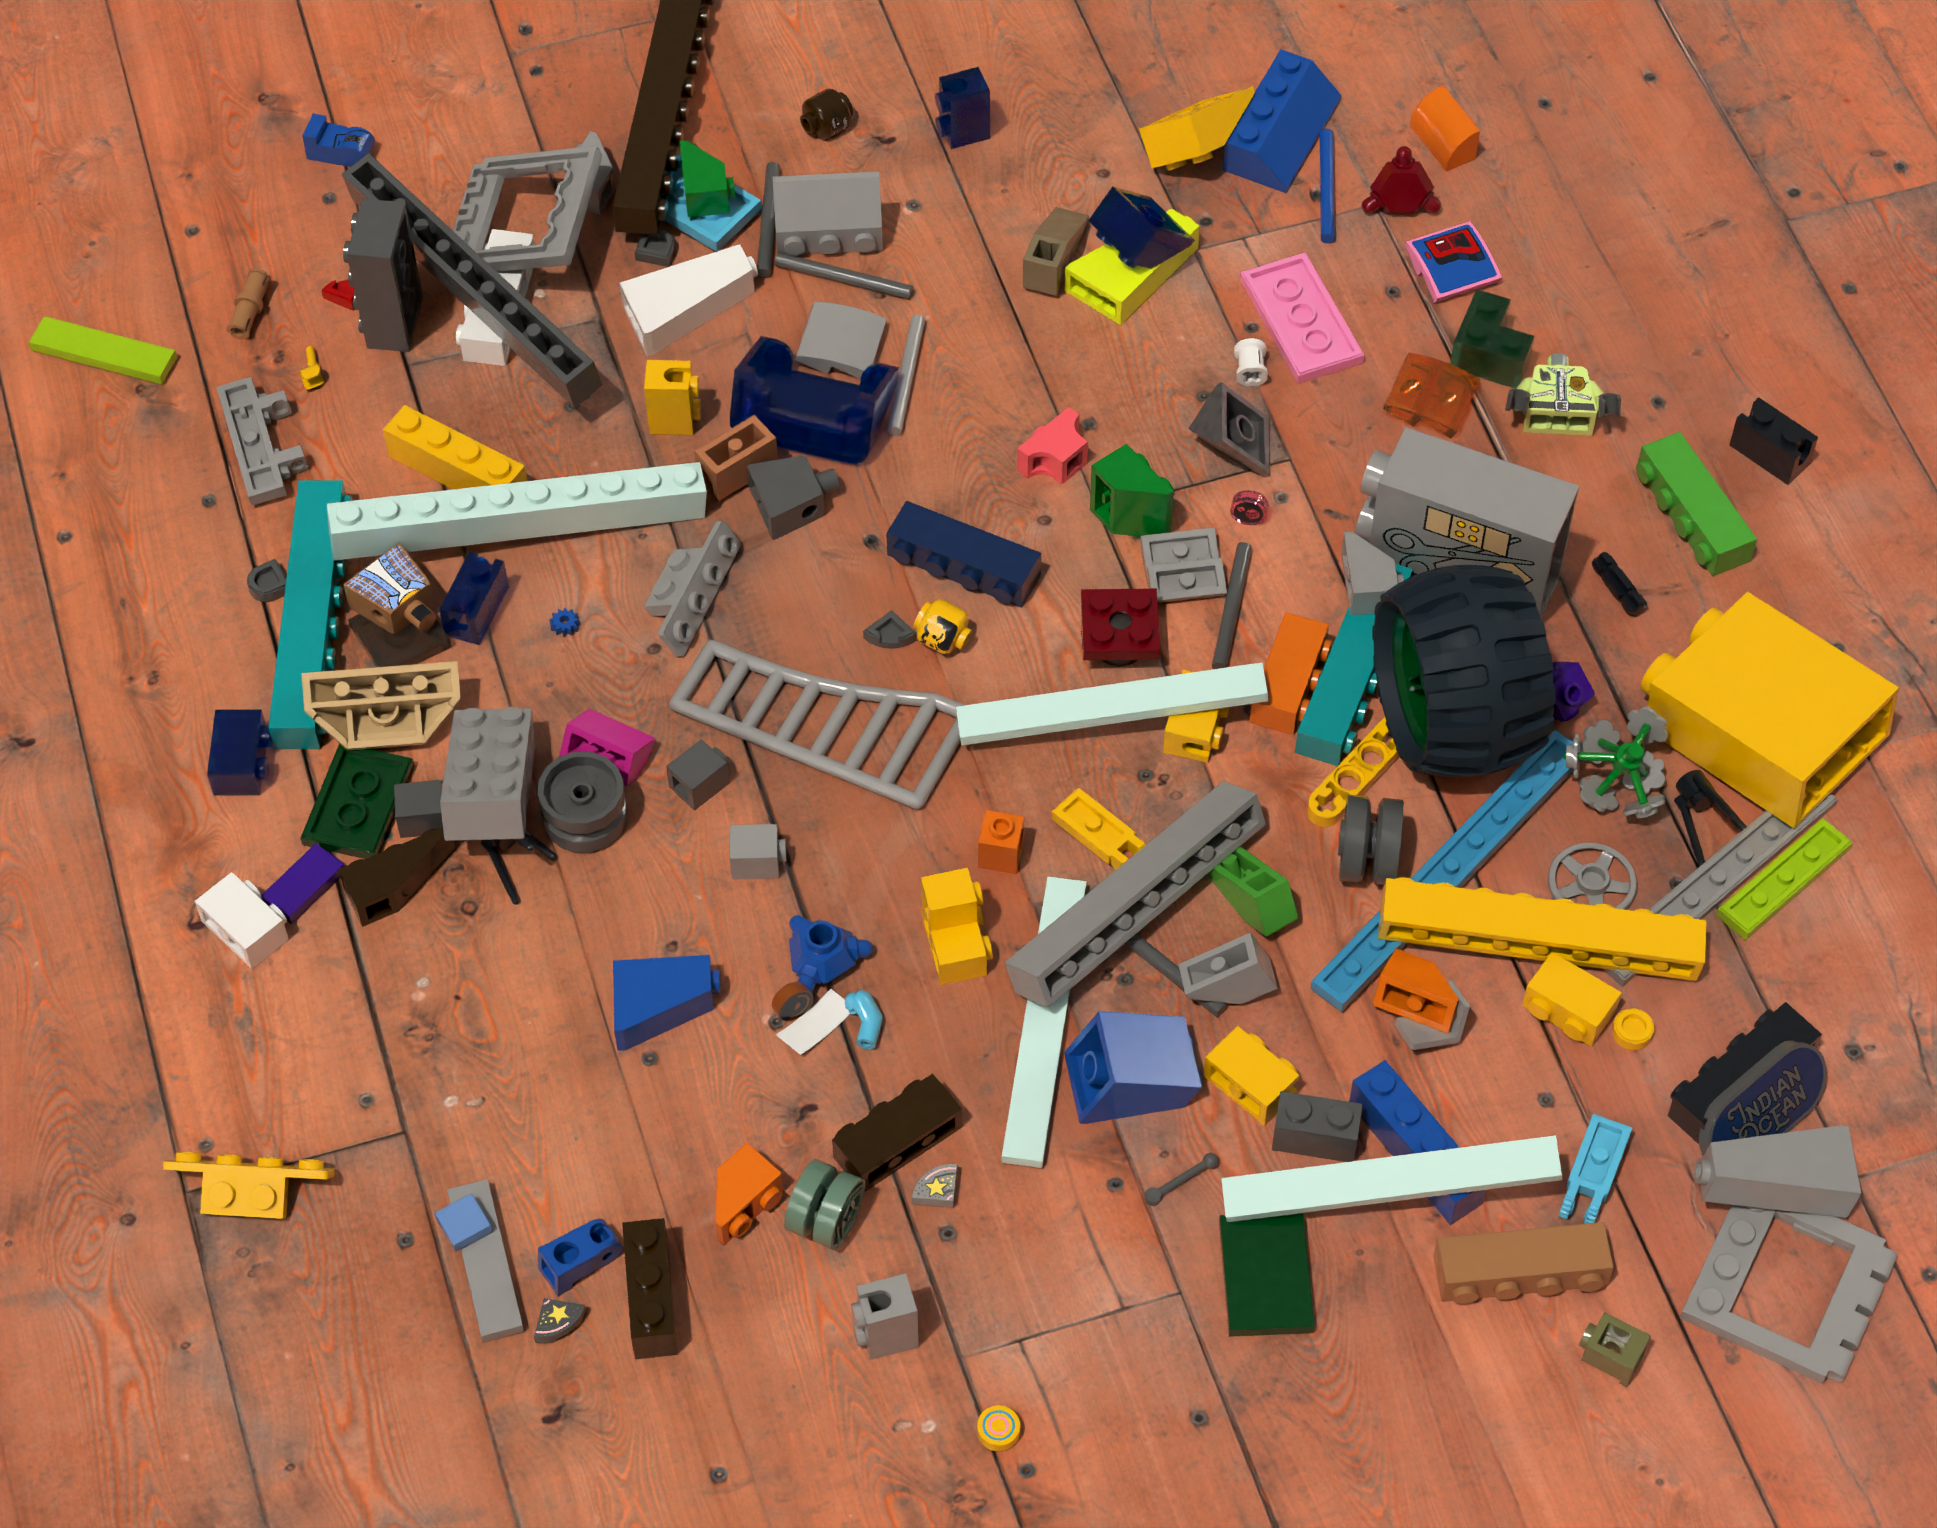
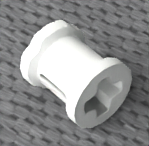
[1234,338,1268,387]

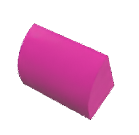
[559,709,655,787]

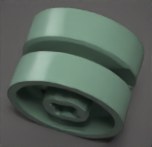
[784,1159,865,1250]

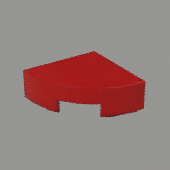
[321,280,355,311]

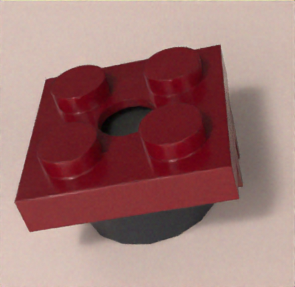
[1081,588,1160,666]

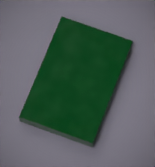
[300,744,414,859]
[1219,1213,1314,1336]

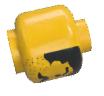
[913,599,972,655]

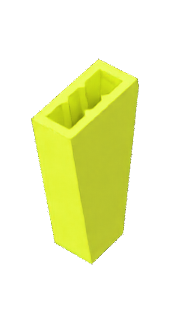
[1064,208,1200,325]

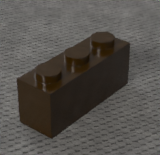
[832,1073,962,1191]
[622,1218,677,1359]

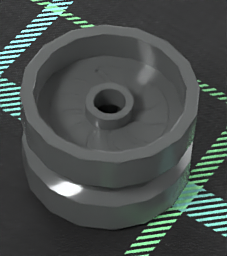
[537,752,628,853]
[1338,794,1404,885]

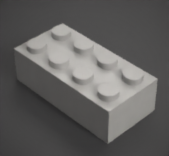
[440,707,536,841]

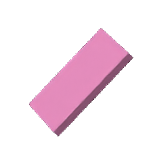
[1240,252,1364,383]

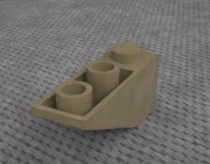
[1023,207,1089,296]

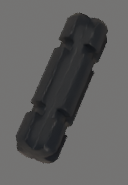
[1592,552,1647,616]

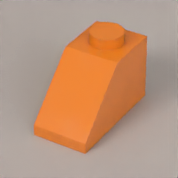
[1373,948,1459,1034]

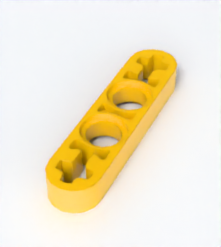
[1307,717,1399,827]

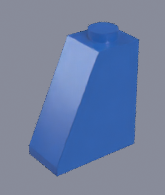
[613,955,721,1051]

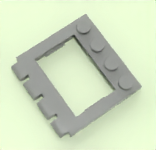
[453,146,602,272]
[1680,1205,1898,1384]

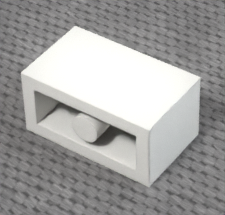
[195,872,289,969]

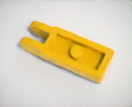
[1051,788,1146,870]

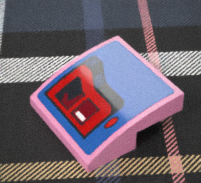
[1405,221,1502,303]

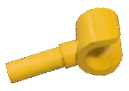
[299,346,324,390]

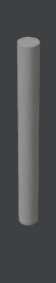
[887,314,925,436]

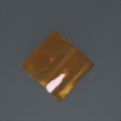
[1383,353,1480,439]

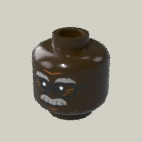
[800,88,853,140]

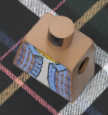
[343,543,436,634]

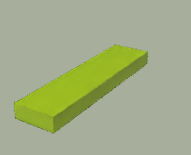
[28,316,177,385]
[1716,818,1853,941]

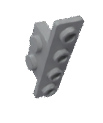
[644,521,741,657]

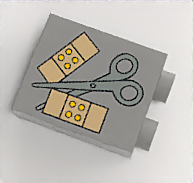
[1355,427,1579,618]

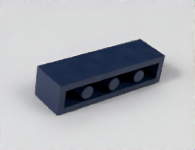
[886,501,1041,608]

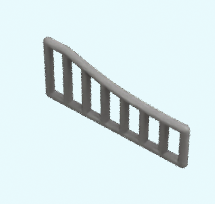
[669,640,965,809]

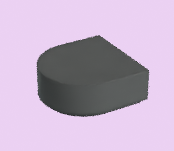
[635,229,675,267]
[247,559,286,602]

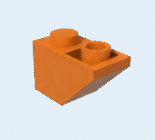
[716,1142,784,1246]

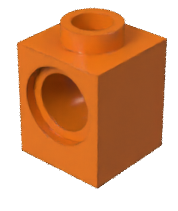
[978,810,1024,874]

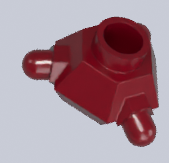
[1362,146,1441,214]

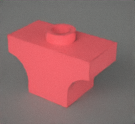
[1017,407,1088,485]

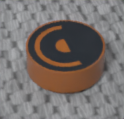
[772,982,813,1021]

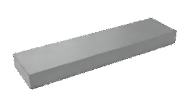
[447,1179,524,1342]

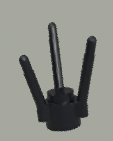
[1674,770,1747,867]
[481,830,557,905]

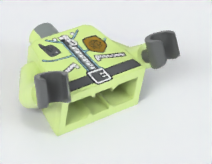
[1505,353,1621,436]

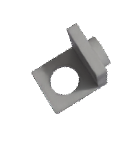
[1394,981,1470,1050]

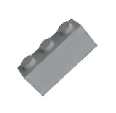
[773,171,883,256]

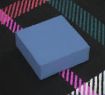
[434,1193,493,1252]

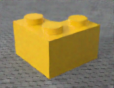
[921,868,993,985]

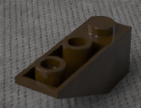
[339,827,456,927]

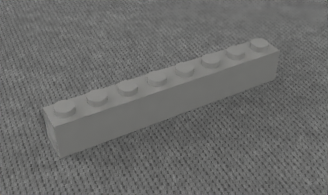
[1004,781,1266,1008]

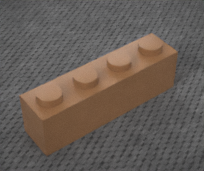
[1433,1222,1614,1304]

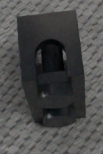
[1729,397,1818,485]

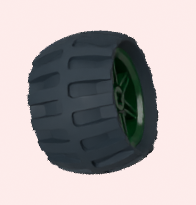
[1372,565,1556,778]

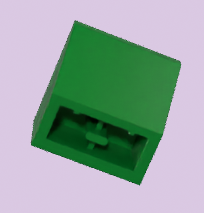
[1090,444,1174,537]

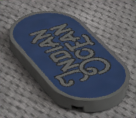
[1699,1040,1827,1156]

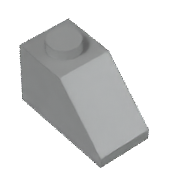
[1341,531,1404,615]
[1178,933,1278,1004]

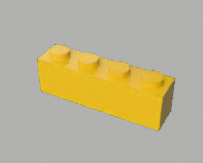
[383,405,527,489]

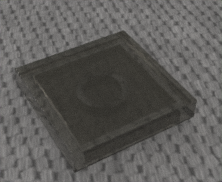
[348,614,452,667]

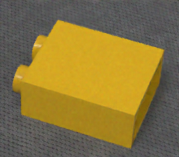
[1641,592,1899,829]

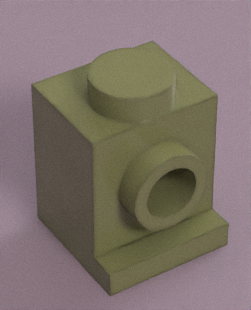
[1579,1312,1651,1387]

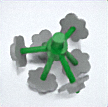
[1563,707,1668,818]

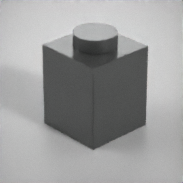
[666,739,729,811]
[394,780,443,838]

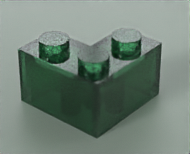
[1450,289,1535,389]

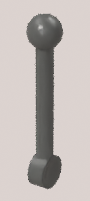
[1145,1153,1219,1206]

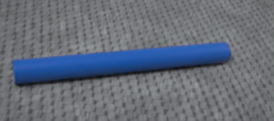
[1319,129,1335,243]

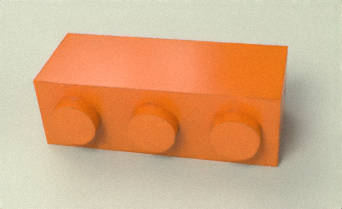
[1249,612,1333,735]

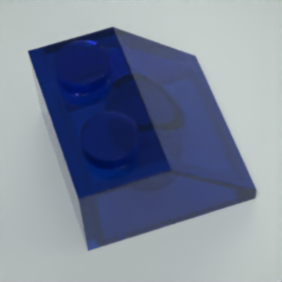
[1088,187,1195,269]

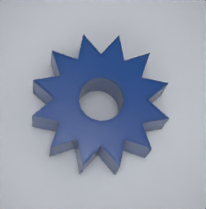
[549,607,580,637]

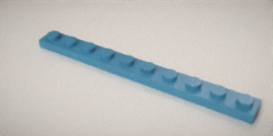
[1310,730,1582,1012]

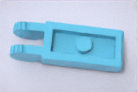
[1559,1114,1632,1224]

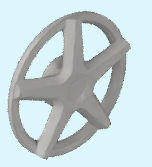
[1548,843,1637,910]

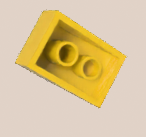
[1139,86,1255,170]

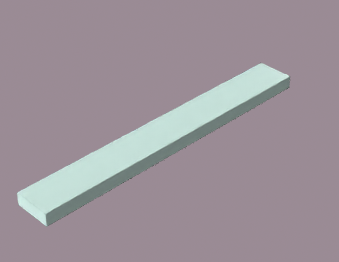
[956,662,1268,746]
[1002,876,1087,1168]
[1221,1135,1562,1222]

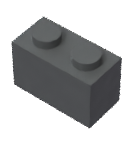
[1272,1091,1363,1162]

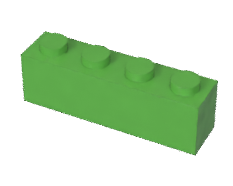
[1636,432,1757,577]

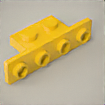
[163,1152,335,1219]

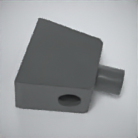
[747,456,840,540]

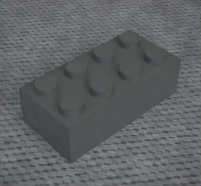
[343,199,423,352]

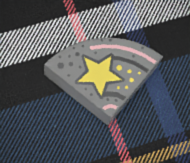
[912,1164,957,1207]

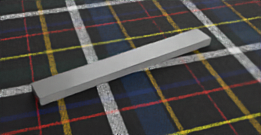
[1603,793,1838,987]

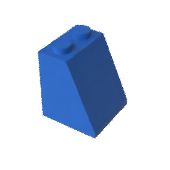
[1064,1011,1202,1124]

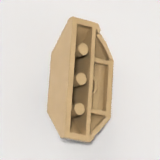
[301,661,461,751]

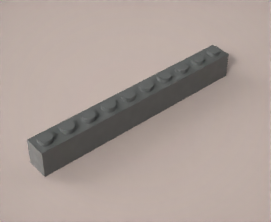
[341,153,602,408]

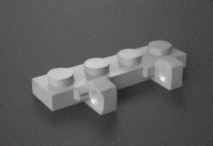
[216,377,309,506]

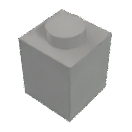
[730,824,786,879]

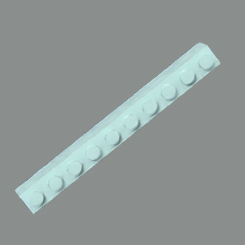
[327,462,707,561]

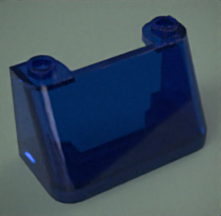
[729,336,899,464]

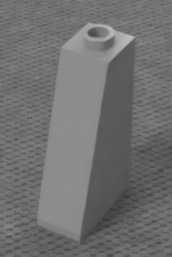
[1694,1125,1861,1218]

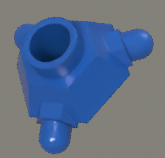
[789,915,873,993]

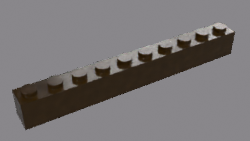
[613,0,714,235]

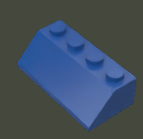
[1223,49,1341,193]

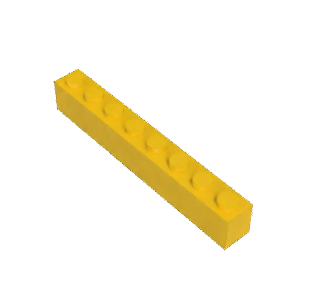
[1378,877,1706,981]

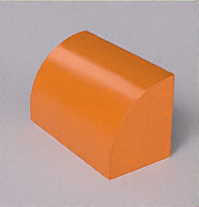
[1410,85,1480,171]

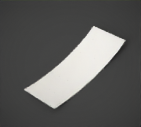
[776,989,850,1055]

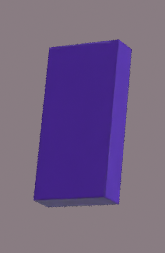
[261,843,345,924]

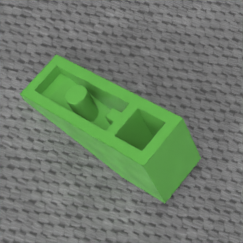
[1206,846,1298,937]

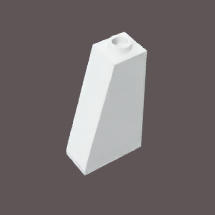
[620,244,758,357]

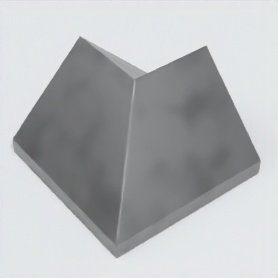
[1188,382,1270,477]

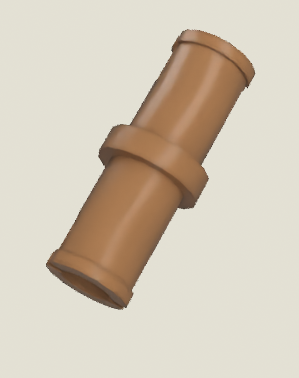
[227,268,271,339]

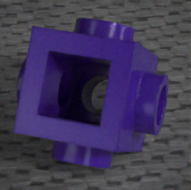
[1552,662,1595,722]

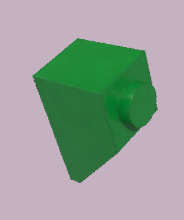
[680,140,735,217]

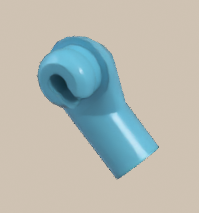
[845,990,883,1050]

